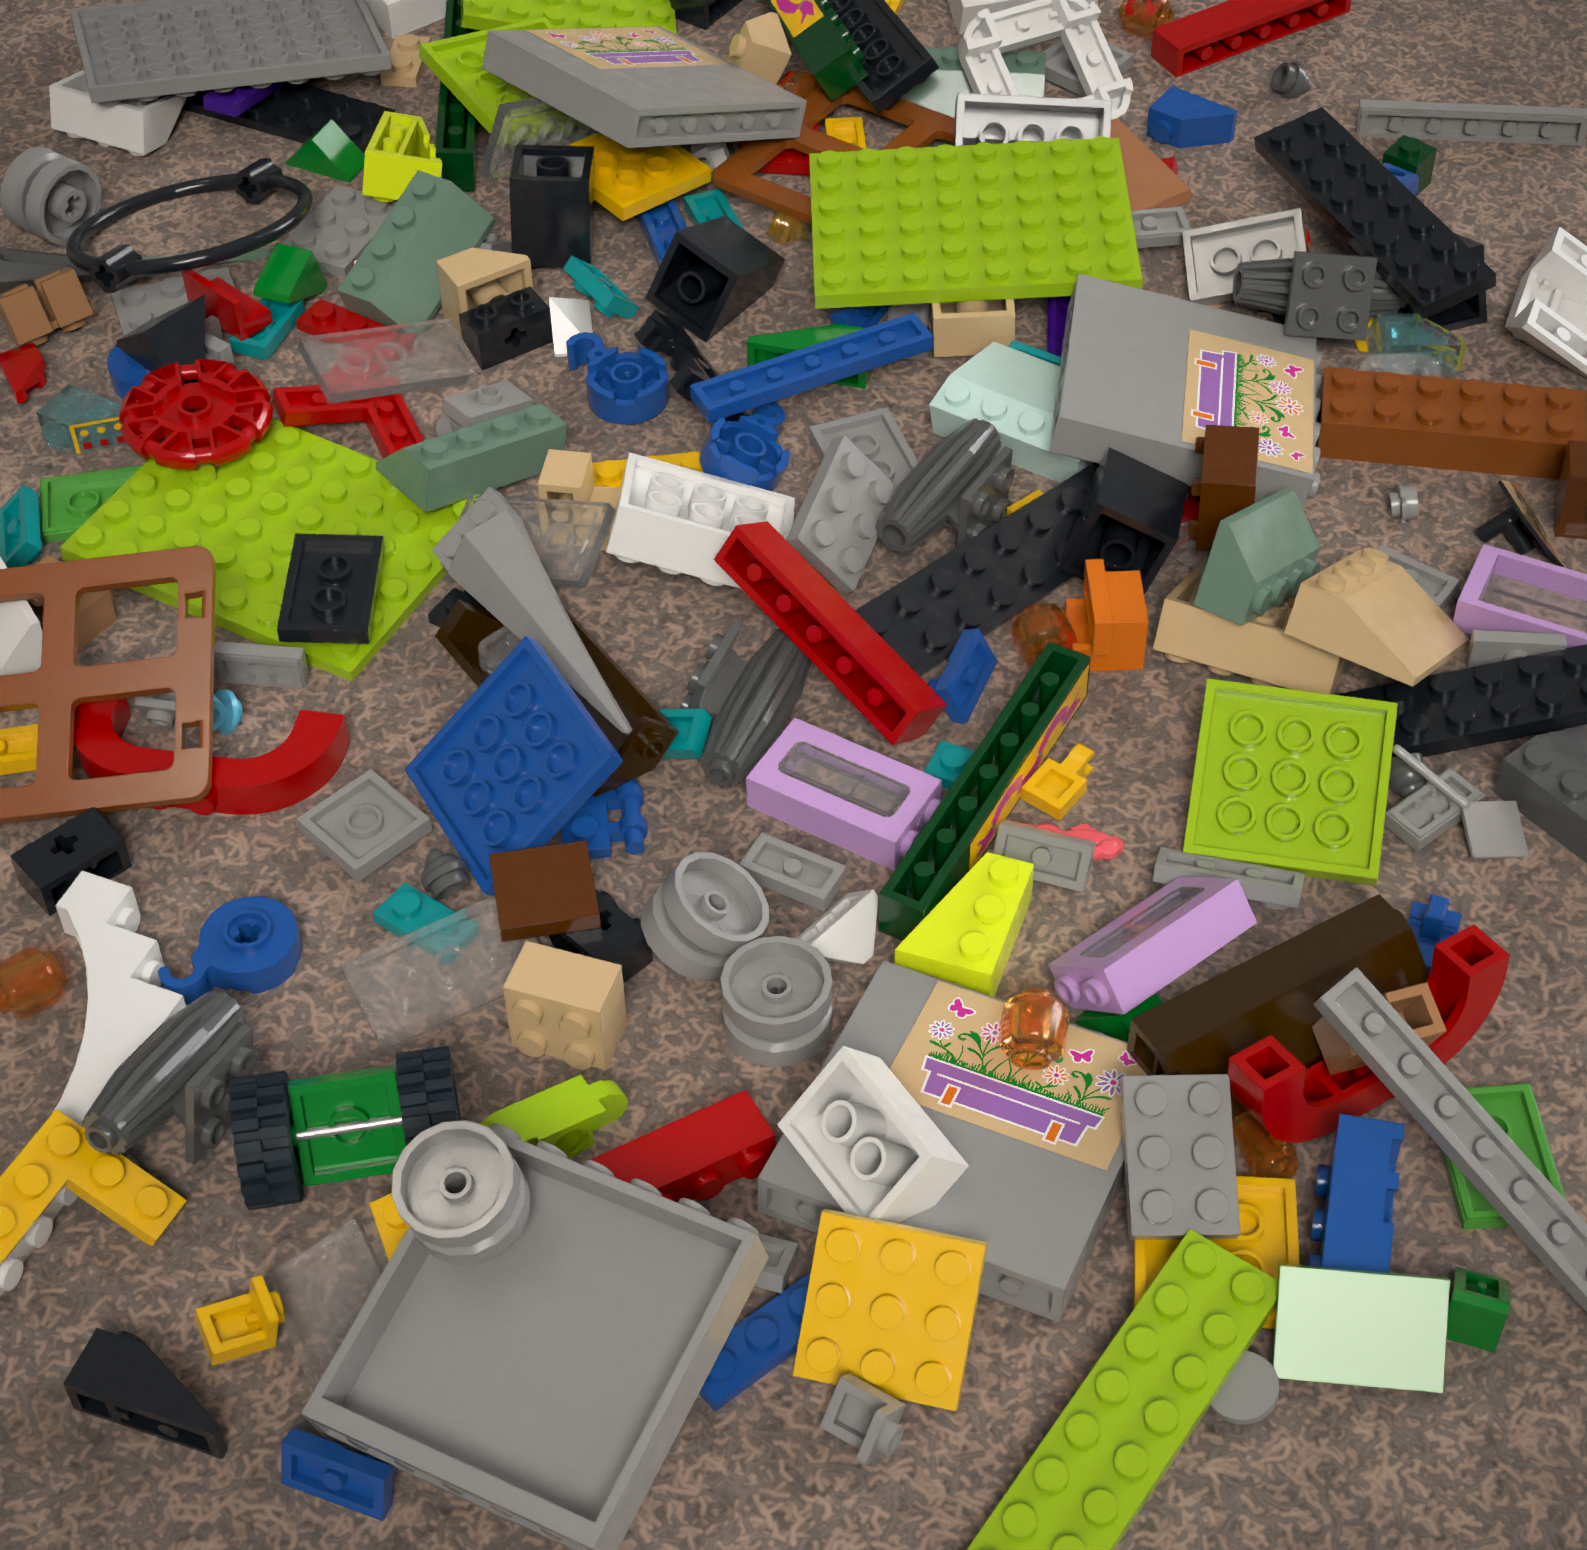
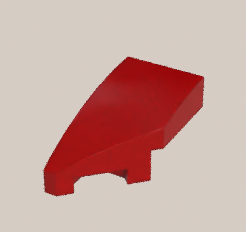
[0,343,47,404]

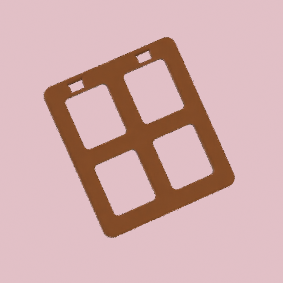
[713,85,954,225]
[0,546,216,824]

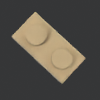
[380,34,431,87]

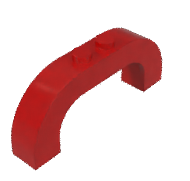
[73,698,350,816]
[1228,924,1510,1143]

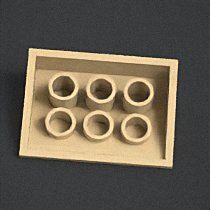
[1284,548,1469,687]
[1153,568,1348,694]

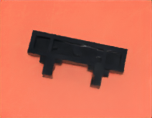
[634,310,750,422]

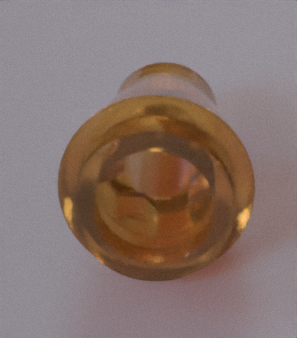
[1232,1112,1299,1179]

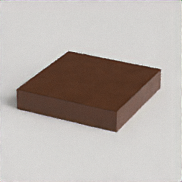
[489,840,601,942]

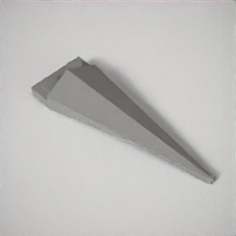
[432,486,632,736]

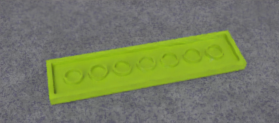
[967,1229,1277,1550]

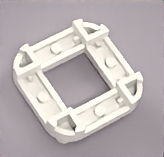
[958,0,1133,120]

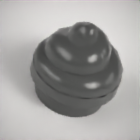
[1272,62,1311,99]
[1388,753,1430,799]
[421,849,470,901]

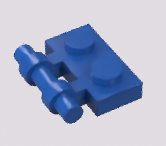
[561,778,648,859]

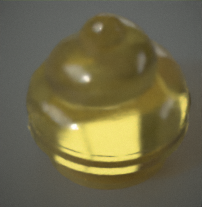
[767,211,808,244]

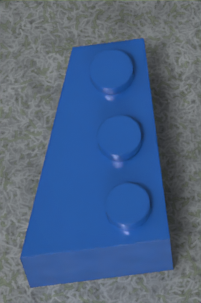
[1307,1114,1405,1273]

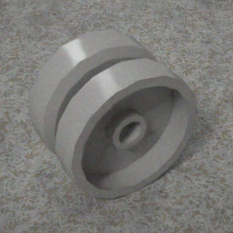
[0,146,102,246]
[641,852,769,981]
[720,935,833,1068]
[391,1120,530,1265]

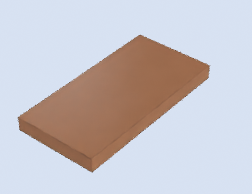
[1110,117,1192,211]

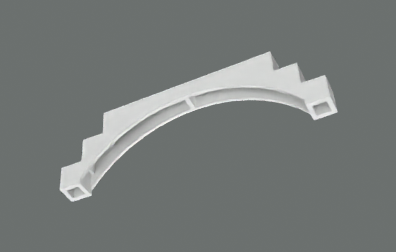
[0,871,186,1296]

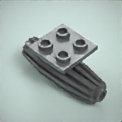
[1233,251,1407,341]
[876,418,1015,553]
[679,621,812,786]
[82,990,256,1165]

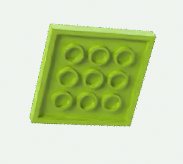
[419,16,581,143]
[1183,678,1398,886]

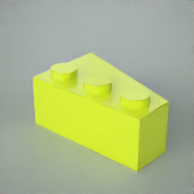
[362,111,442,203]
[895,852,1034,997]

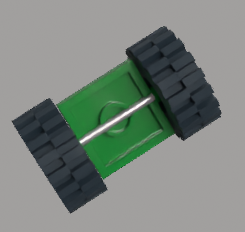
[229,1045,461,1211]

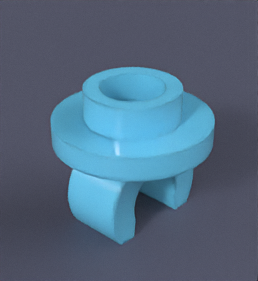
[198,689,242,735]

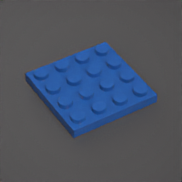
[404,635,623,897]

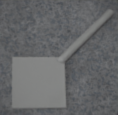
[1393,745,1529,859]

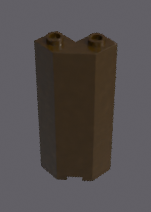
[435,600,679,797]
[1127,894,1429,1128]

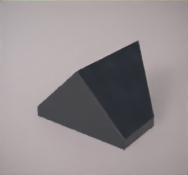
[116,294,206,385]

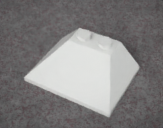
[1505,227,1587,378]

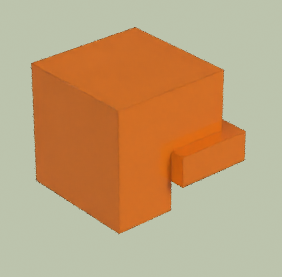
[1064,559,1149,671]

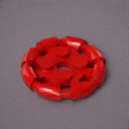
[119,359,273,470]

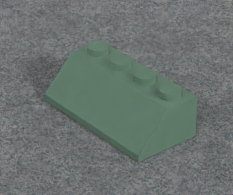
[894,47,1046,125]
[337,170,496,339]
[375,403,567,513]
[1193,487,1320,626]

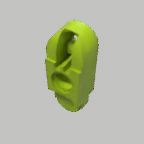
[480,1074,628,1159]

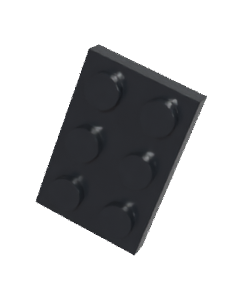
[277,533,385,644]

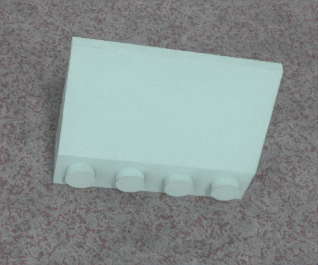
[929,342,1094,483]

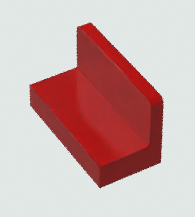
[182,269,273,341]

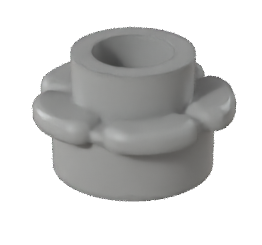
[1387,483,1419,524]

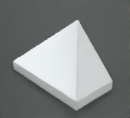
[549,297,593,357]
[796,889,879,964]

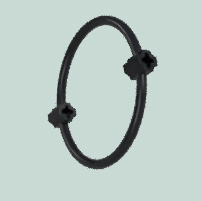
[66,158,313,293]

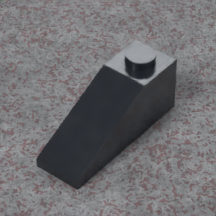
[63,1328,228,1459]

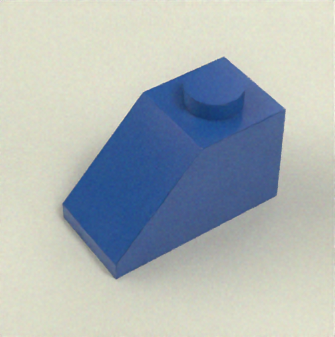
[1146,86,1237,148]

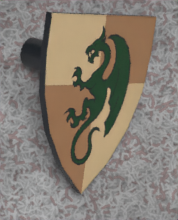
[1476,480,1564,567]

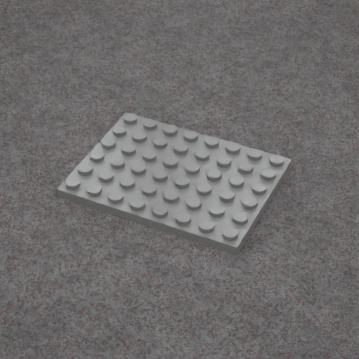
[70,0,392,106]

